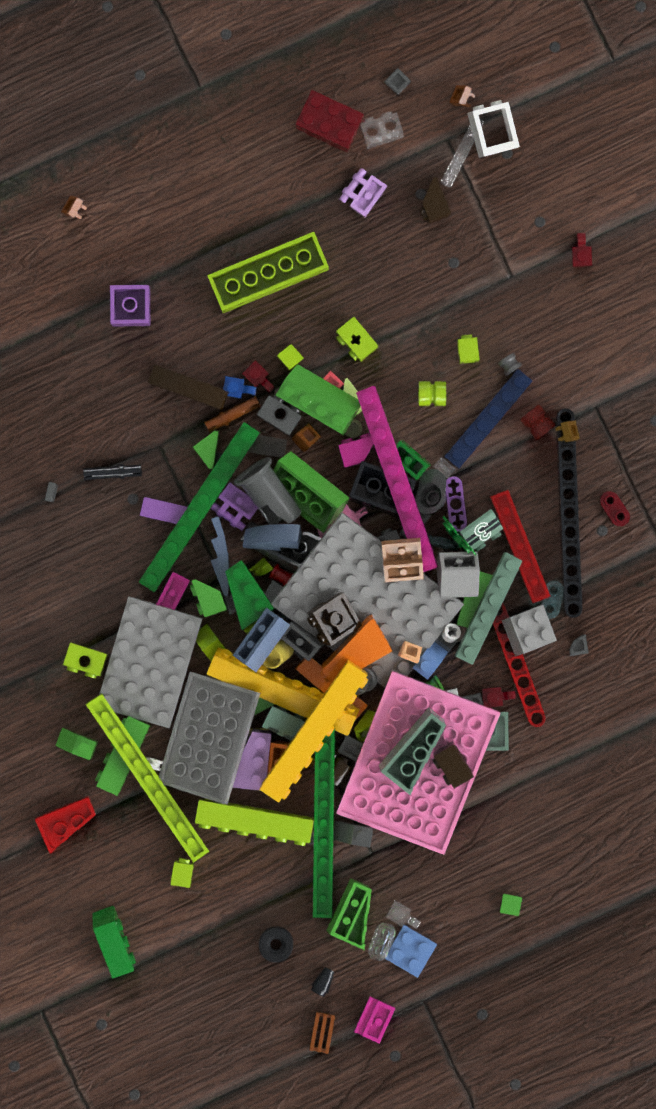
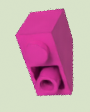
[338,433,374,468]

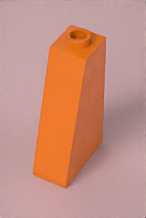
[320,614,392,684]

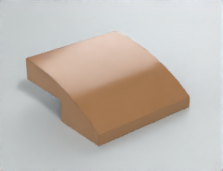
[381,538,424,582]

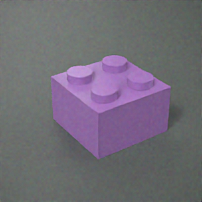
[110,285,151,326]

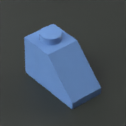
[412,642,448,680]

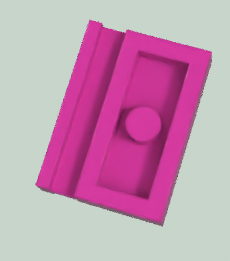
[354,996,395,1044]

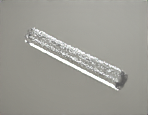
[441,118,484,187]

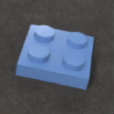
[384,924,437,978]

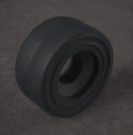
[259,926,293,963]

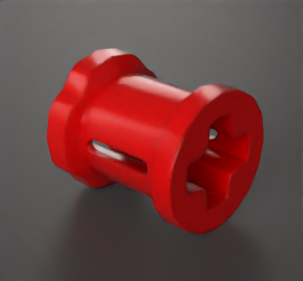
[268,564,293,587]

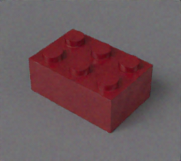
[295,90,364,152]

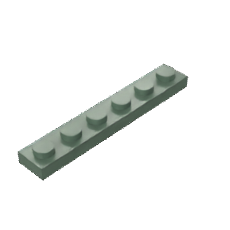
[454,552,522,665]

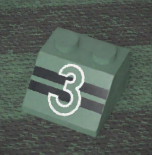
[458,509,503,552]

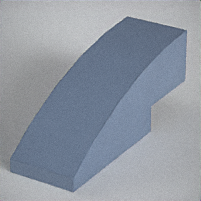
[243,524,302,551]

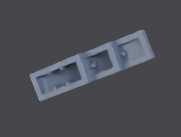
[211,516,229,596]

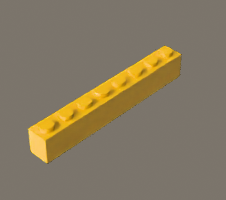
[207,648,360,736]
[259,660,368,803]

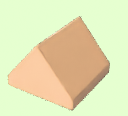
[397,640,422,664]

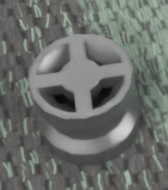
[498,353,522,376]

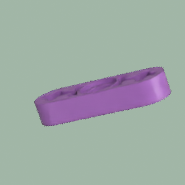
[445,476,467,532]

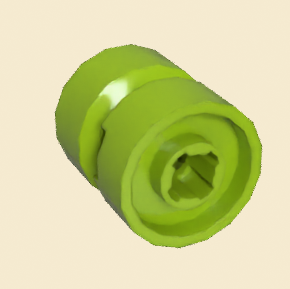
[418,381,446,406]

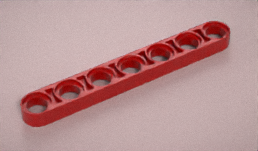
[493,603,546,727]

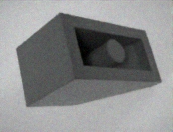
[334,820,373,848]

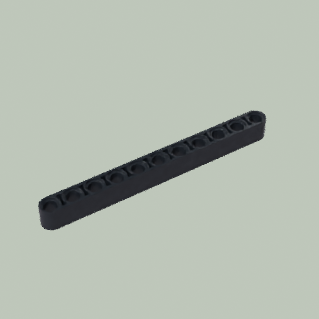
[556,408,582,618]

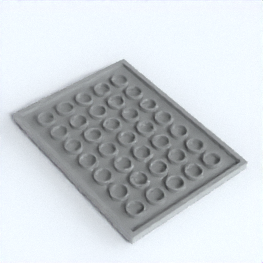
[271,512,464,688]

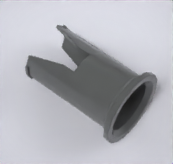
[234,457,302,525]

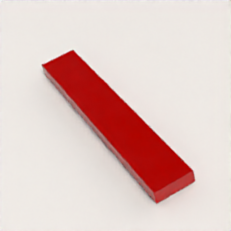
[490,490,551,604]

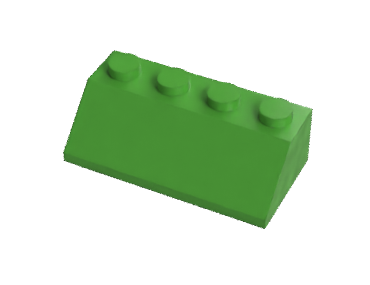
[276,364,361,435]
[273,451,349,533]

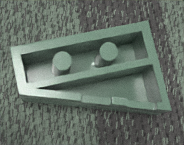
[262,705,305,741]

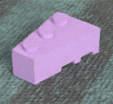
[233,729,272,791]

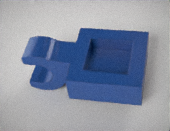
[223,376,257,399]

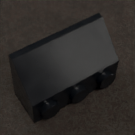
[348,461,416,519]

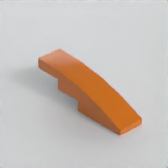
[295,658,368,720]

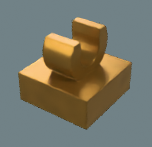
[556,420,580,442]

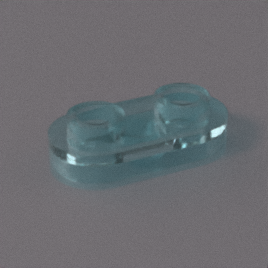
[541,581,564,619]

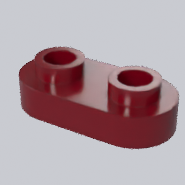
[599,491,630,527]

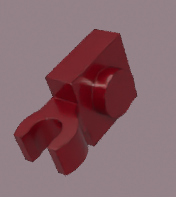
[572,233,592,267]
[242,360,275,393]
[482,687,516,708]

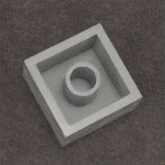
[501,605,557,656]

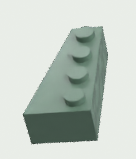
[379,707,446,795]

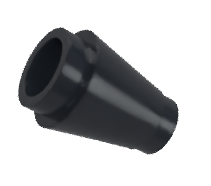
[311,967,335,997]

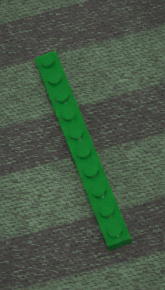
[139,422,260,593]
[313,726,335,918]

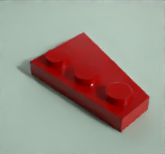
[35,796,96,854]

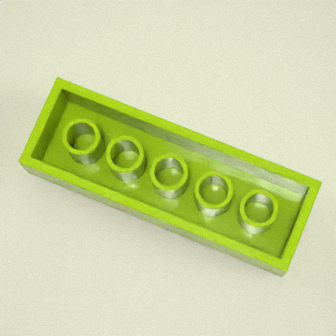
[207,232,329,313]
[195,798,314,846]

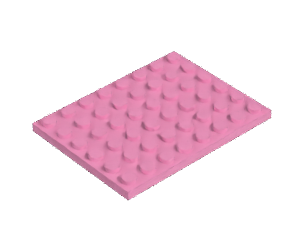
[336,671,500,855]

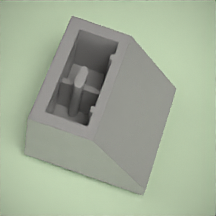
[436,552,480,598]

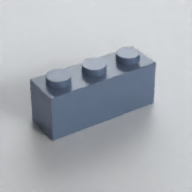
[232,608,290,672]

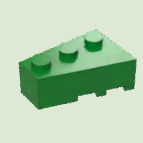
[225,560,274,630]
[92,906,136,979]

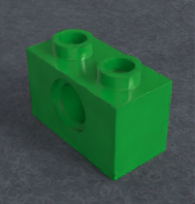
[396,440,431,480]

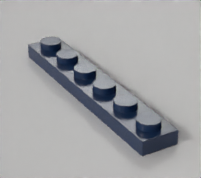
[444,369,532,469]

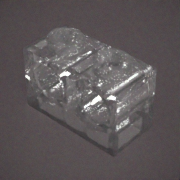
[360,111,404,149]

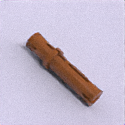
[204,396,261,433]

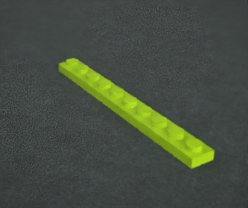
[86,693,209,863]

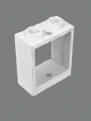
[467,100,520,158]

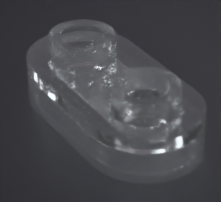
[368,923,396,961]

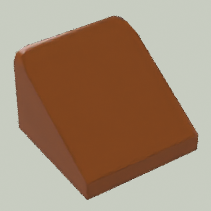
[292,423,321,452]

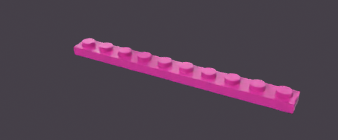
[356,386,438,573]

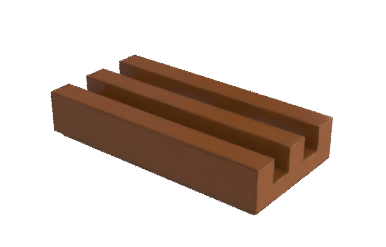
[309,1011,335,1054]

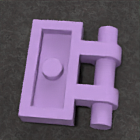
[339,168,387,218]

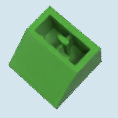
[190,579,228,617]

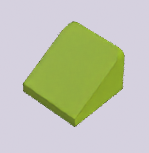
[277,344,304,371]

